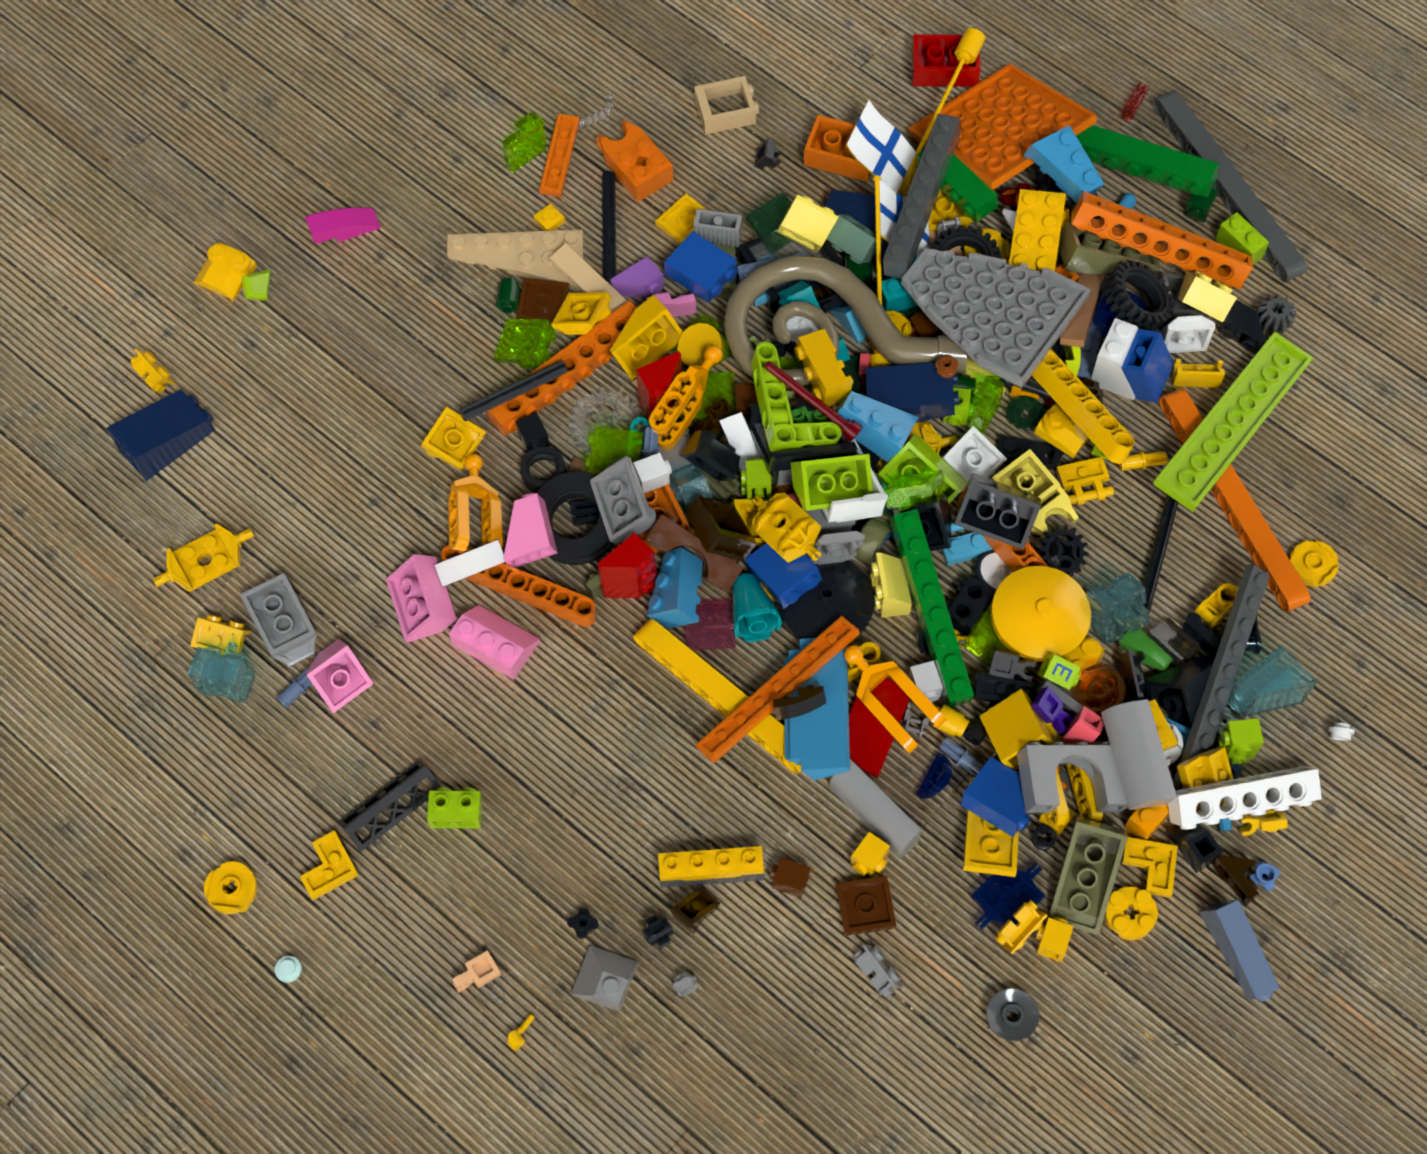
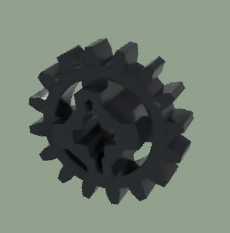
[1036,525,1089,577]

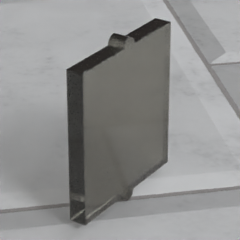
[1146,617,1201,664]

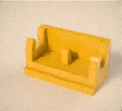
[1172,359,1225,388]

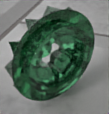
[1006,396,1044,431]

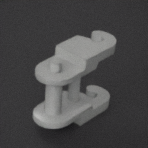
[936,216,961,237]
[902,703,930,738]

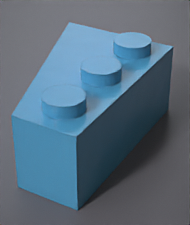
[1024,125,1104,203]
[830,391,918,462]
[646,547,703,629]

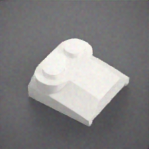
[1160,315,1215,353]
[942,426,1007,484]

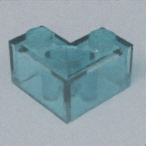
[669,463,714,528]

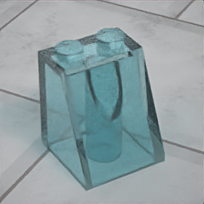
[1228,646,1317,717]

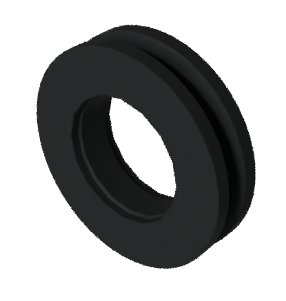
[537,472,615,565]

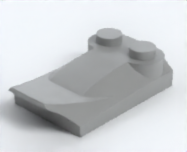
[589,456,656,544]
[240,573,317,667]

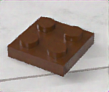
[516,278,570,325]
[836,876,897,936]

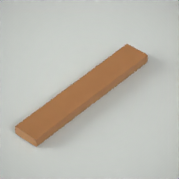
[1060,273,1106,347]

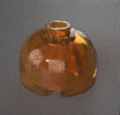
[1074,664,1126,716]

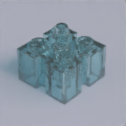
[1086,572,1149,645]
[188,642,255,703]

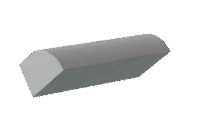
[1101,699,1177,810]
[829,759,921,859]

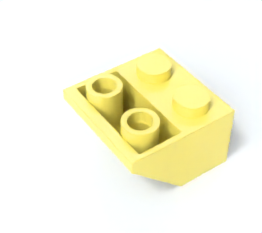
[777,195,839,253]
[1178,270,1237,322]
[870,552,912,618]

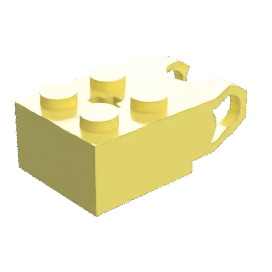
[992,449,1079,538]

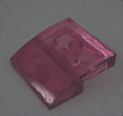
[685,600,736,650]

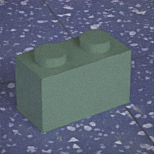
[827,214,883,264]

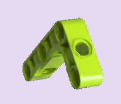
[751,342,841,452]

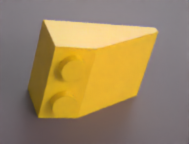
[610,295,683,381]

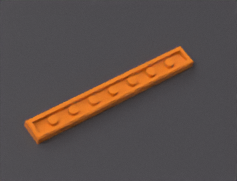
[695,616,860,764]

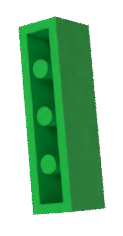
[917,150,997,223]

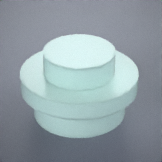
[275,956,302,983]

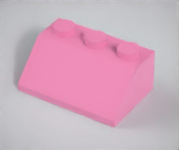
[386,554,457,642]
[449,605,541,680]

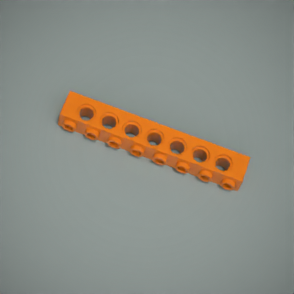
[1071,191,1253,289]
[486,300,637,437]

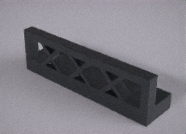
[337,760,442,851]

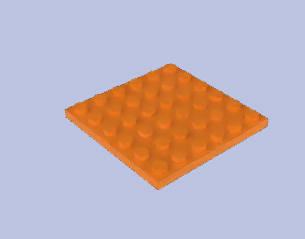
[908,63,1097,190]

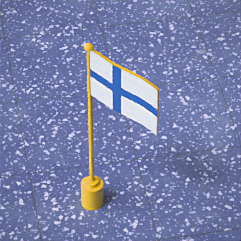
[846,28,986,195]
[870,175,929,368]

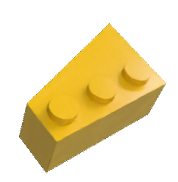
[794,329,853,407]

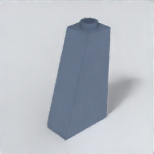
[1199,900,1280,1002]

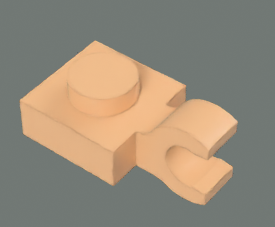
[452,950,501,993]

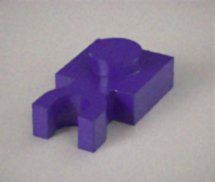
[1031,686,1074,734]

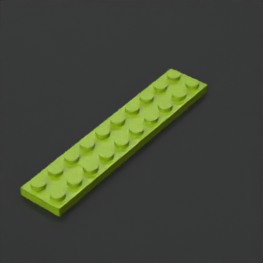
[1153,332,1313,512]

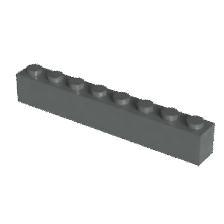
[883,113,960,279]

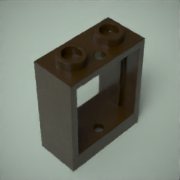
[685,496,757,561]

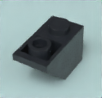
[1218,300,1265,354]
[1166,824,1223,873]

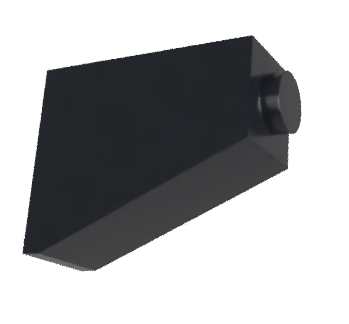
[1145,656,1215,729]

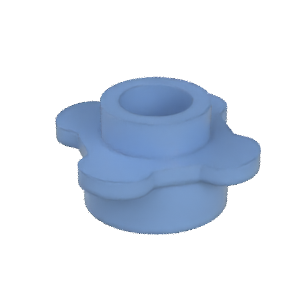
[1250,861,1280,891]

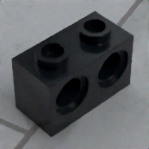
[947,575,996,636]

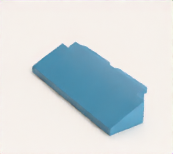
[784,638,850,781]

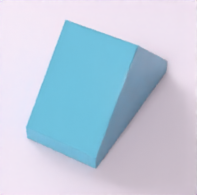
[831,304,868,344]

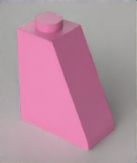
[504,493,558,568]

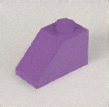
[610,256,664,299]

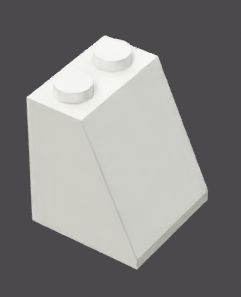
[1091,318,1138,401]

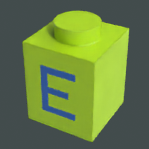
[1037,653,1081,690]

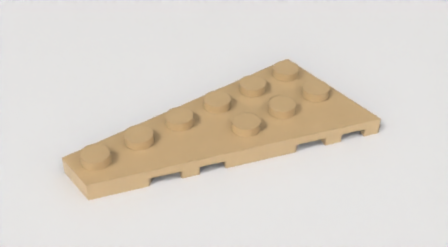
[447,229,583,291]

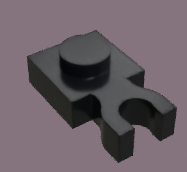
[988,648,1036,681]

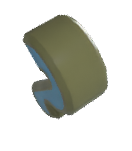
[855,510,894,566]

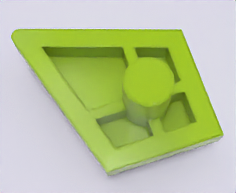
[242,269,271,301]

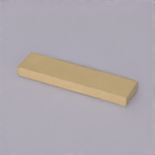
[549,243,628,313]

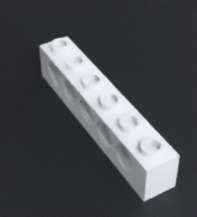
[1168,766,1322,829]

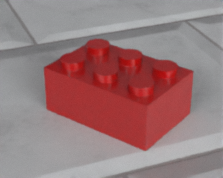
[912,34,980,87]

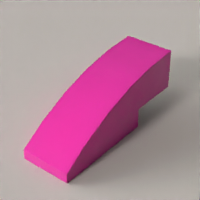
[305,208,381,244]

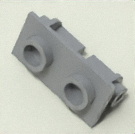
[854,944,903,998]

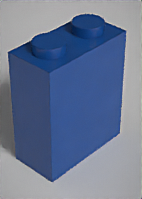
[664,231,737,303]
[1121,329,1174,403]
[744,543,822,609]
[961,757,1031,838]

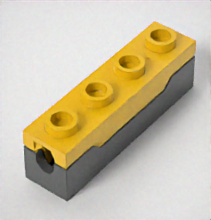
[658,846,764,888]

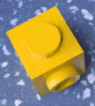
[850,832,890,878]
[1036,917,1074,962]

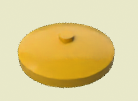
[991,566,1091,662]

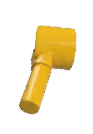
[507,1014,535,1051]

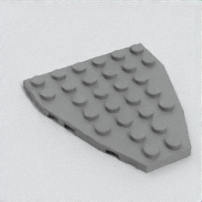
[901,248,1091,388]

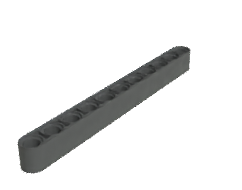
[1153,90,1307,282]

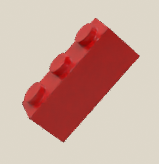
[636,351,683,424]
[598,533,657,599]

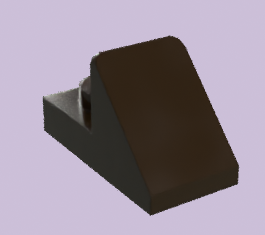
[1212,855,1259,906]
[670,887,720,934]

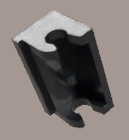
[1115,650,1154,703]

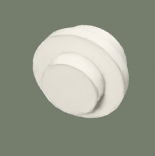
[1328,723,1355,741]

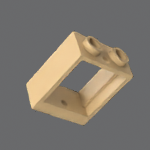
[694,76,759,135]

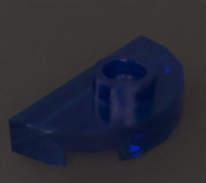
[916,752,953,799]

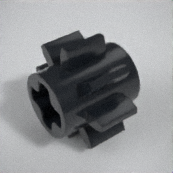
[642,914,674,949]

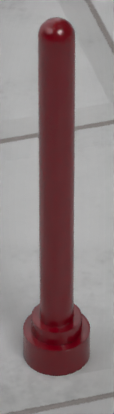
[764,361,863,442]

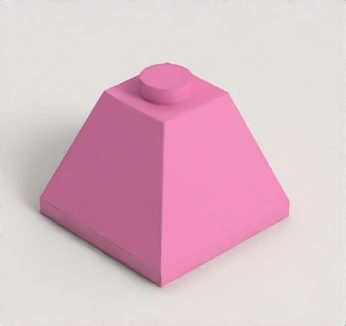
[305,639,374,713]

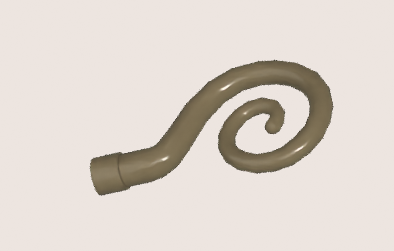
[724,256,967,388]

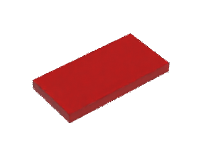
[849,678,910,778]

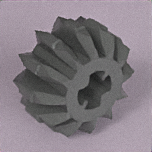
[1256,294,1296,333]

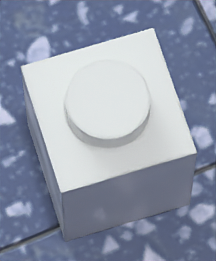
[633,453,672,493]
[908,661,943,702]

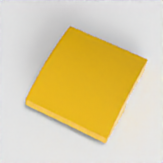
[1177,747,1233,812]

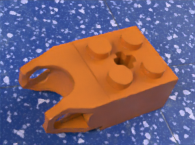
[596,120,674,203]

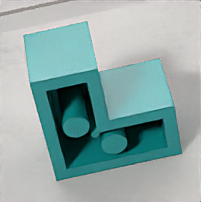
[882,256,919,312]

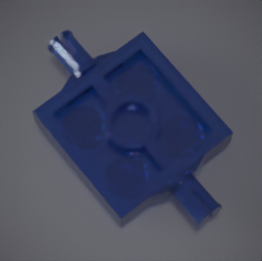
[971,862,1045,931]

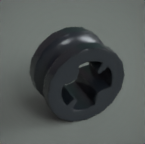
[1031,825,1056,851]

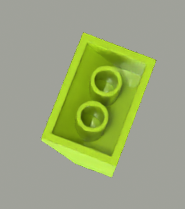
[878,433,968,504]
[790,454,873,511]

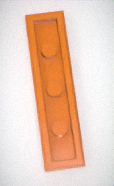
[539,113,580,197]

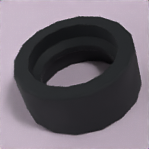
[520,446,566,493]

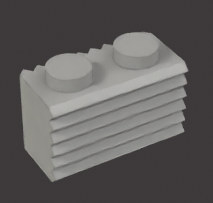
[694,208,743,247]

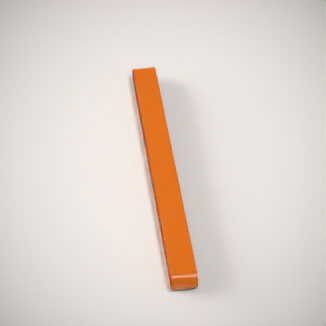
[1159,388,1311,612]

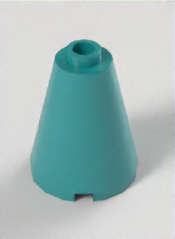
[733,573,782,642]

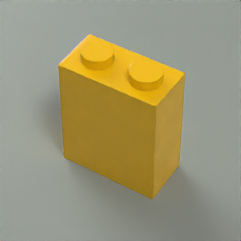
[979,689,1054,770]

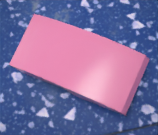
[647,292,697,316]

